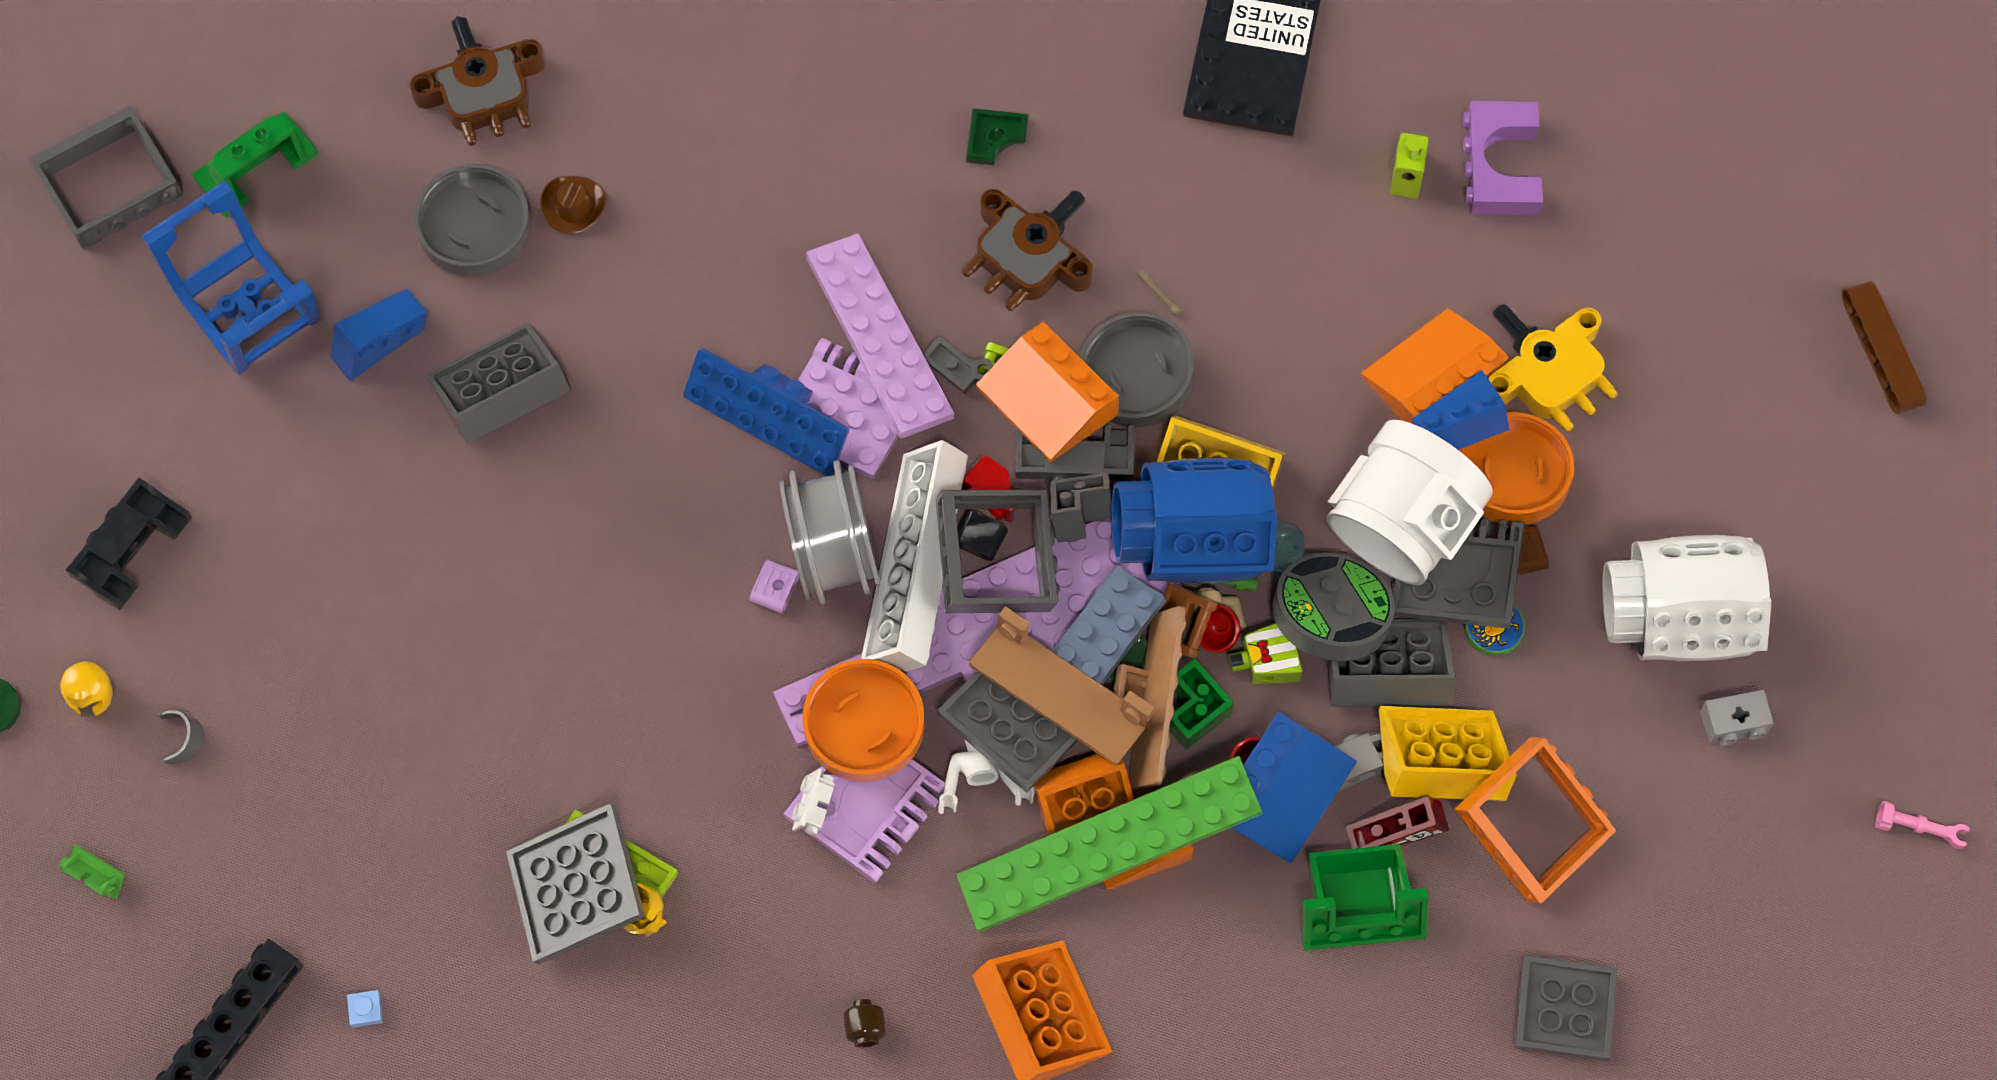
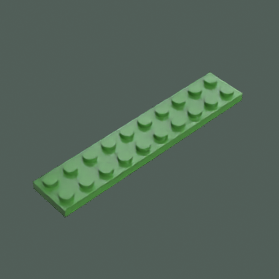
[956,756,1263,933]

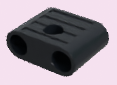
[957,510,1008,562]

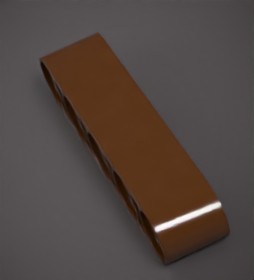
[1842,281,1926,414]

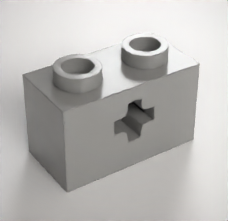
[1700,690,1774,746]

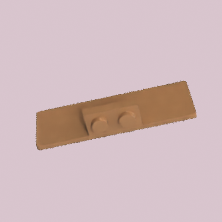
[1113,606,1186,790]

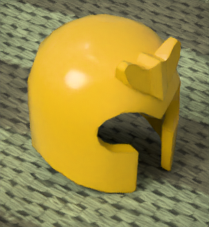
[60,661,113,716]
[622,883,667,937]

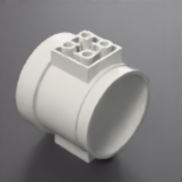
[1326,420,1493,585]

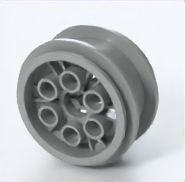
[779,460,881,605]

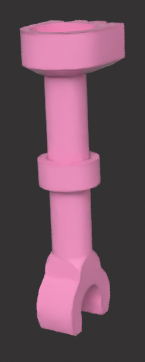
[1874,801,1970,849]

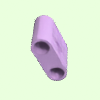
[749,559,800,614]

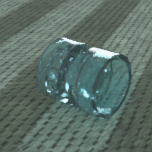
[1272,523,1305,576]

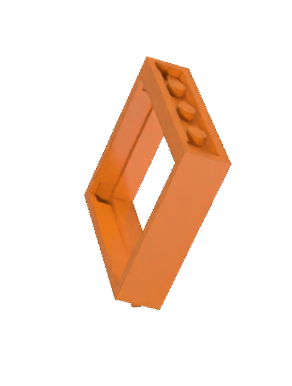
[1454,737,1616,904]

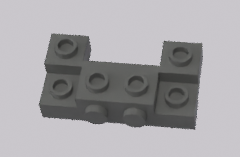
[1016,425,1134,484]

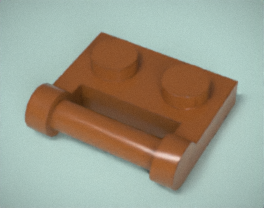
[1158,583,1218,659]

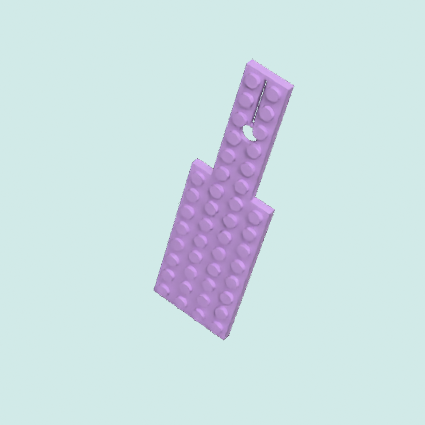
[773,518,1182,747]

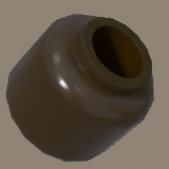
[843,999,886,1048]

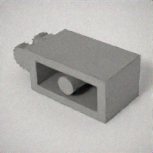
[1335,733,1383,791]

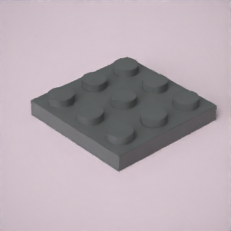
[1515,955,1617,1061]

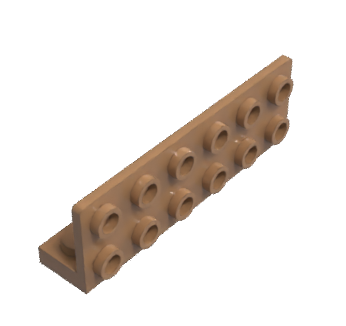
[969,606,1155,766]

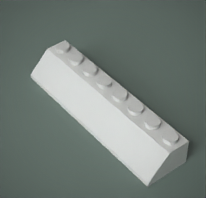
[861,440,968,672]

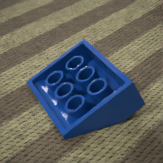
[1231,711,1357,863]

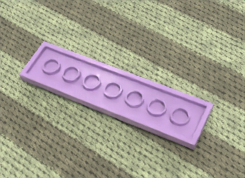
[806,233,954,439]

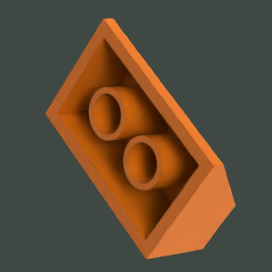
[1033,754,1134,835]

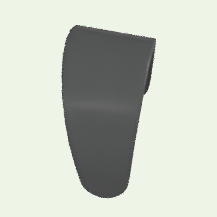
[160,710,205,764]

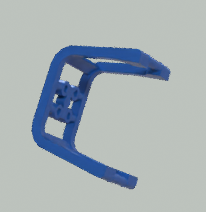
[141,181,321,375]

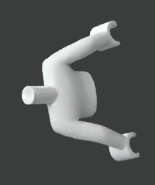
[938,740,1035,814]

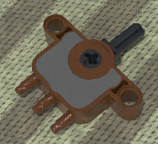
[409,16,545,146]
[962,189,1093,311]

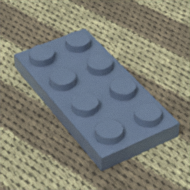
[1052,566,1166,686]

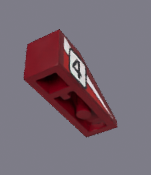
[1346,796,1449,849]

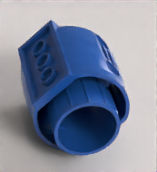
[1112,458,1277,583]

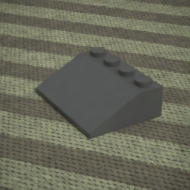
[426,322,570,444]
[1328,619,1455,707]

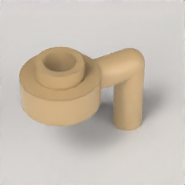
[1194,588,1246,631]

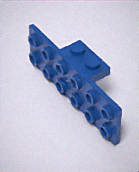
[683,348,850,476]

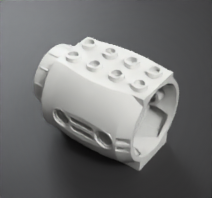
[1603,535,1771,661]

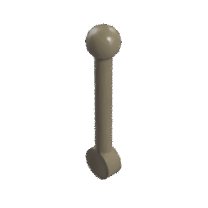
[1137,270,1181,315]

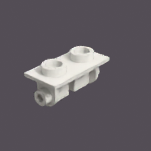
[792,769,835,835]

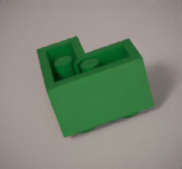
[1169,659,1234,750]

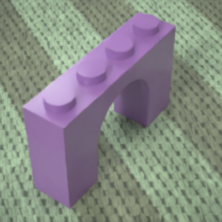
[1462,101,1543,216]

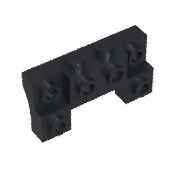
[66,478,192,610]

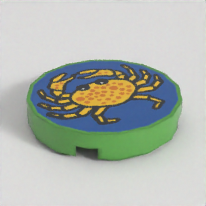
[1465,605,1525,656]

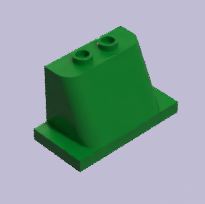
[191,111,318,218]
[1302,844,1429,951]

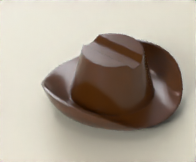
[540,176,606,234]

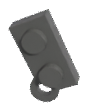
[923,335,994,394]

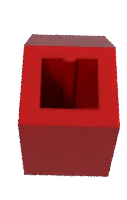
[963,454,1014,524]

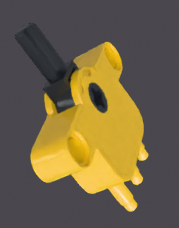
[1489,304,1618,432]

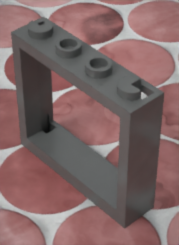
[29,106,183,249]
[936,490,1060,614]

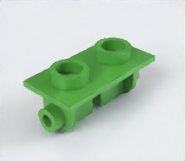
[59,844,125,899]

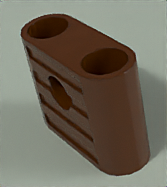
[1506,525,1549,575]

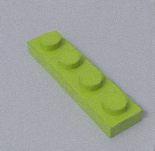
[566,809,679,898]

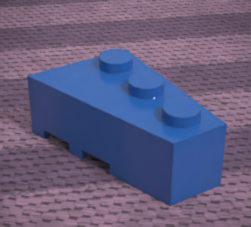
[330,288,427,381]
[1412,370,1510,450]

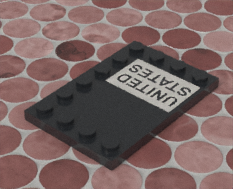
[1183,0,1321,137]

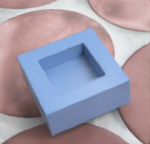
[347,990,383,1028]

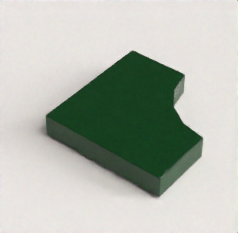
[966,108,1029,165]

